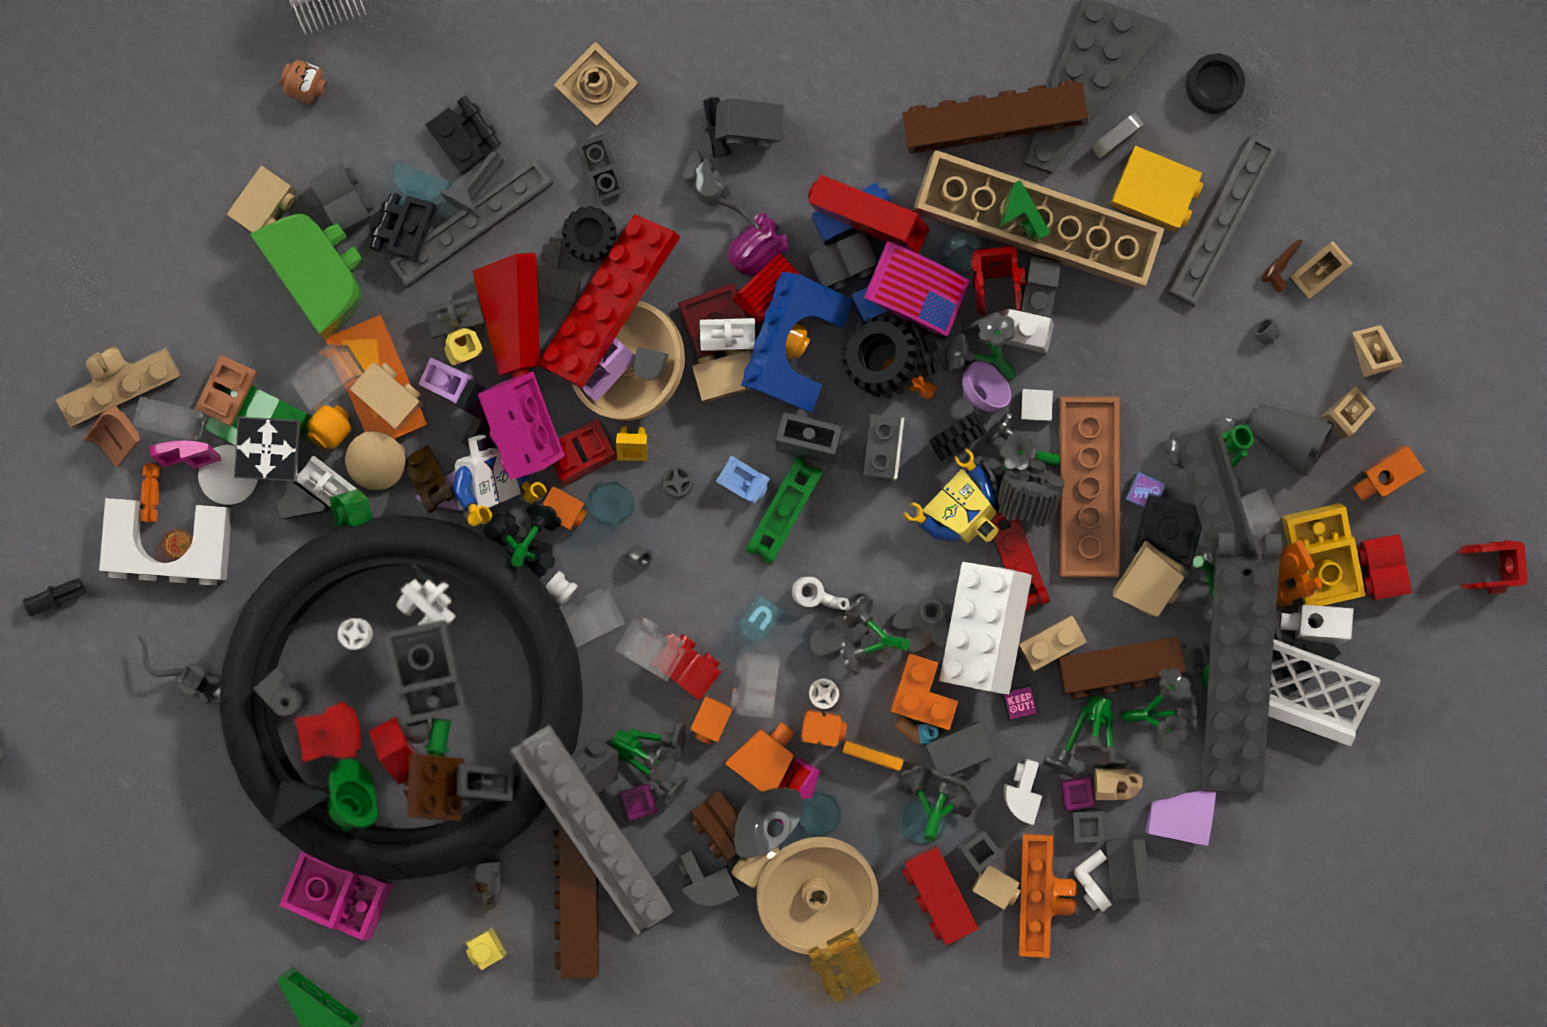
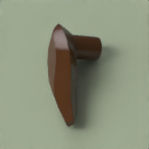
[1262,239,1302,292]

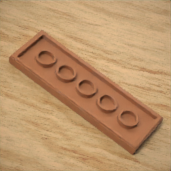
[1059,397,1120,577]

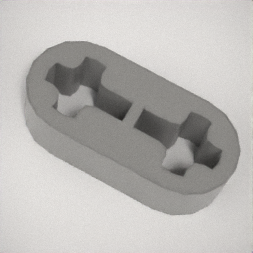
[1090,113,1144,159]

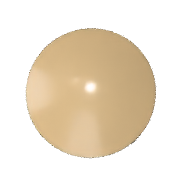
[345,431,405,490]

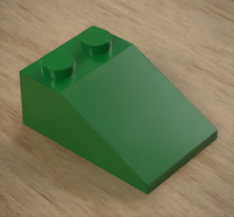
[205,386,312,445]
[277,967,365,1027]

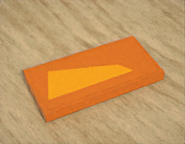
[325,315,428,440]

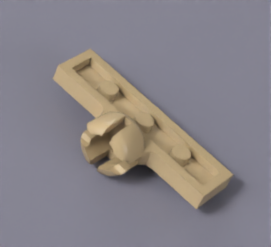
[56,347,180,427]

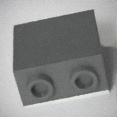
[862,414,904,482]

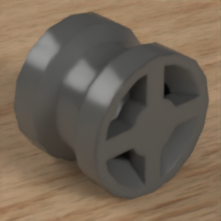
[663,467,693,497]

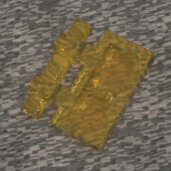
[808,928,881,1002]

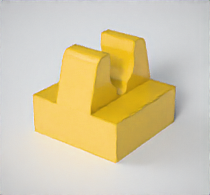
[616,426,648,461]

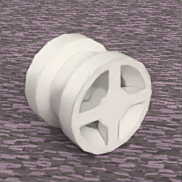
[545,571,578,608]
[338,619,373,649]
[809,678,839,709]

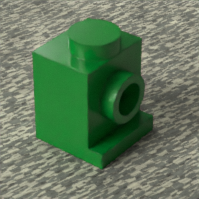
[329,489,372,527]

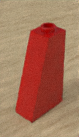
[808,174,930,254]
[472,253,540,378]

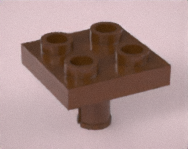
[403,754,465,821]

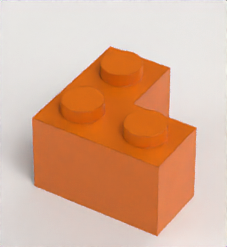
[890,653,958,730]

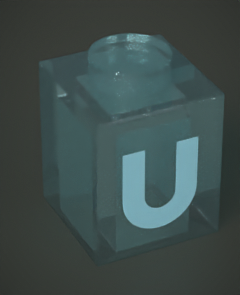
[738,595,784,643]

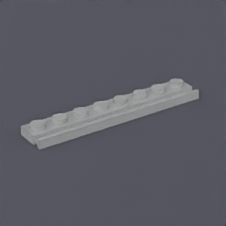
[511,725,674,935]

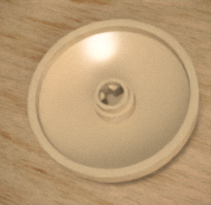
[571,301,685,421]
[756,837,879,955]

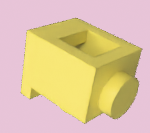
[465,927,507,970]

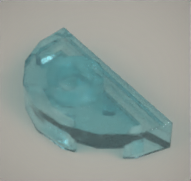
[393,160,452,201]

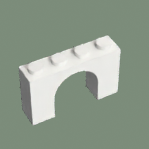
[99,498,232,586]

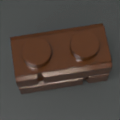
[689,789,738,861]

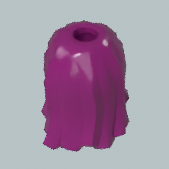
[727,213,789,275]

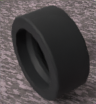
[1185,53,1245,114]

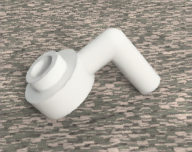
[792,577,850,610]
[1074,849,1112,912]

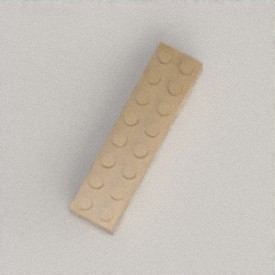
[913,150,1165,290]

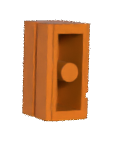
[801,709,847,747]

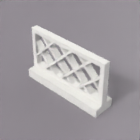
[1268,639,1380,746]

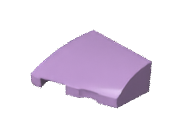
[583,338,635,402]
[1145,789,1216,846]

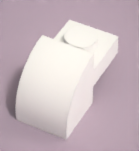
[1003,758,1042,825]

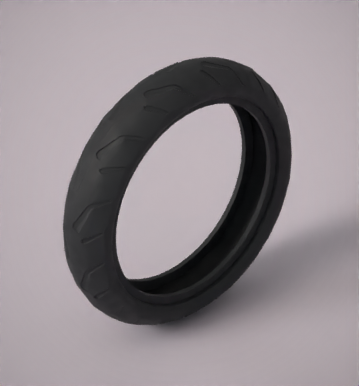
[219,516,583,880]

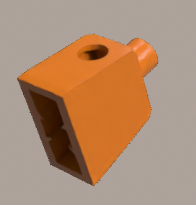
[1352,444,1425,502]
[725,722,795,792]

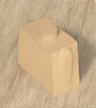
[1113,541,1185,617]

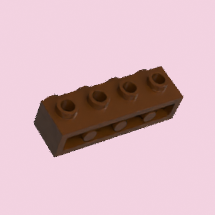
[1056,636,1186,700]

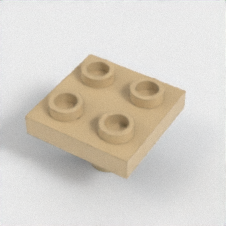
[554,42,639,128]

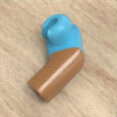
[894,715,940,744]

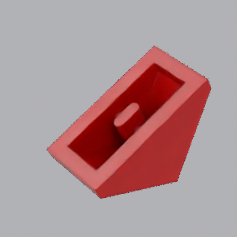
[369,716,417,786]

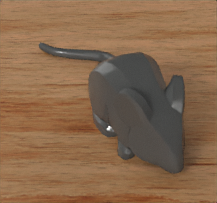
[682,150,759,229]
[138,636,222,704]

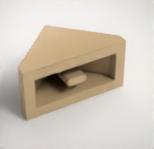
[1290,241,1353,299]
[1352,325,1402,378]
[1321,386,1376,439]

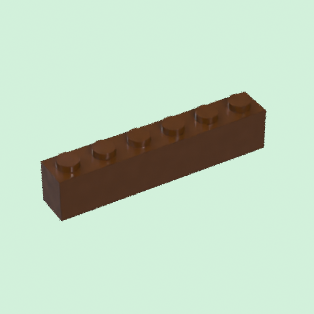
[902,80,1088,154]
[553,814,599,978]

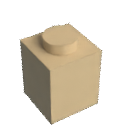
[971,865,1021,910]

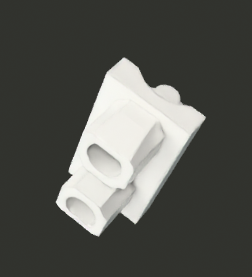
[700,318,755,351]
[297,456,357,507]
[397,579,456,625]

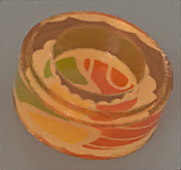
[162,529,193,559]

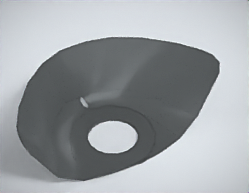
[734,788,803,858]

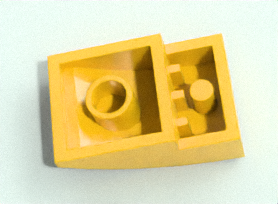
[1281,503,1366,606]

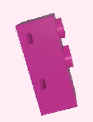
[478,371,565,480]

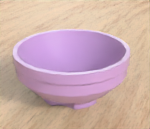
[962,361,1011,412]

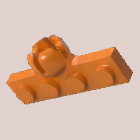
[1019,833,1077,958]

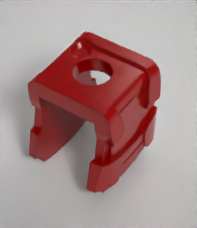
[972,246,1026,317]
[1457,540,1528,594]
[294,702,361,761]

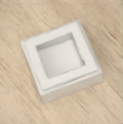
[1021,389,1053,421]

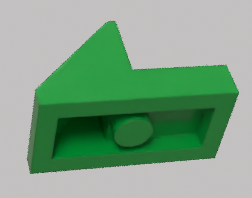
[999,180,1050,243]

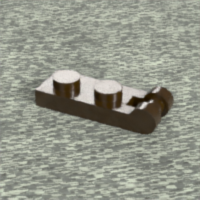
[405,445,456,514]

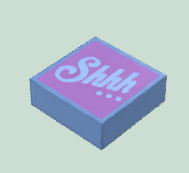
[1125,472,1166,508]

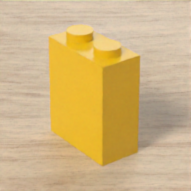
[1109,146,1204,233]

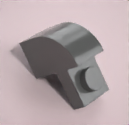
[1021,256,1061,318]
[678,848,740,906]

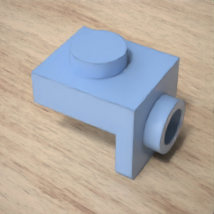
[716,456,770,504]

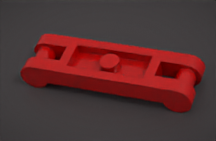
[990,509,1050,612]

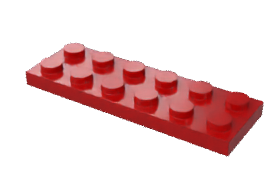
[537,214,680,389]

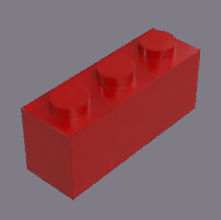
[902,844,978,945]

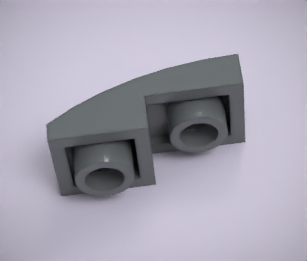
[576,134,625,202]

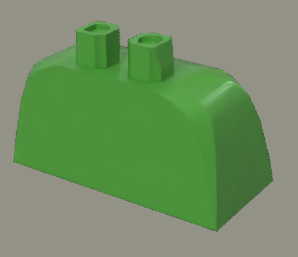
[250,214,364,340]

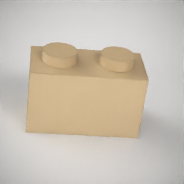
[227,165,296,233]
[692,350,752,403]
[350,362,423,431]
[1018,615,1087,671]

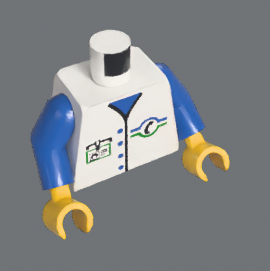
[452,435,547,526]

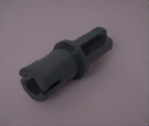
[703,97,732,158]
[23,578,85,616]

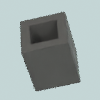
[958,827,1003,873]

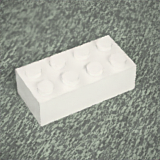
[939,562,1032,695]

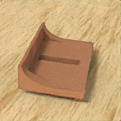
[195,355,258,426]
[83,406,141,468]

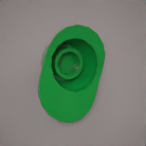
[328,759,378,831]

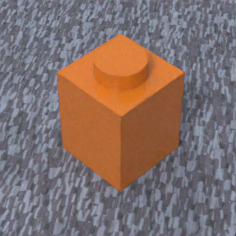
[543,486,588,531]
[690,696,733,745]

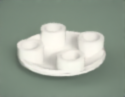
[198,445,258,505]

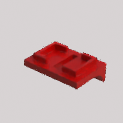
[553,419,617,486]

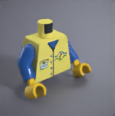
[903,448,998,543]

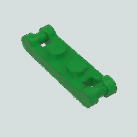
[745,456,823,565]

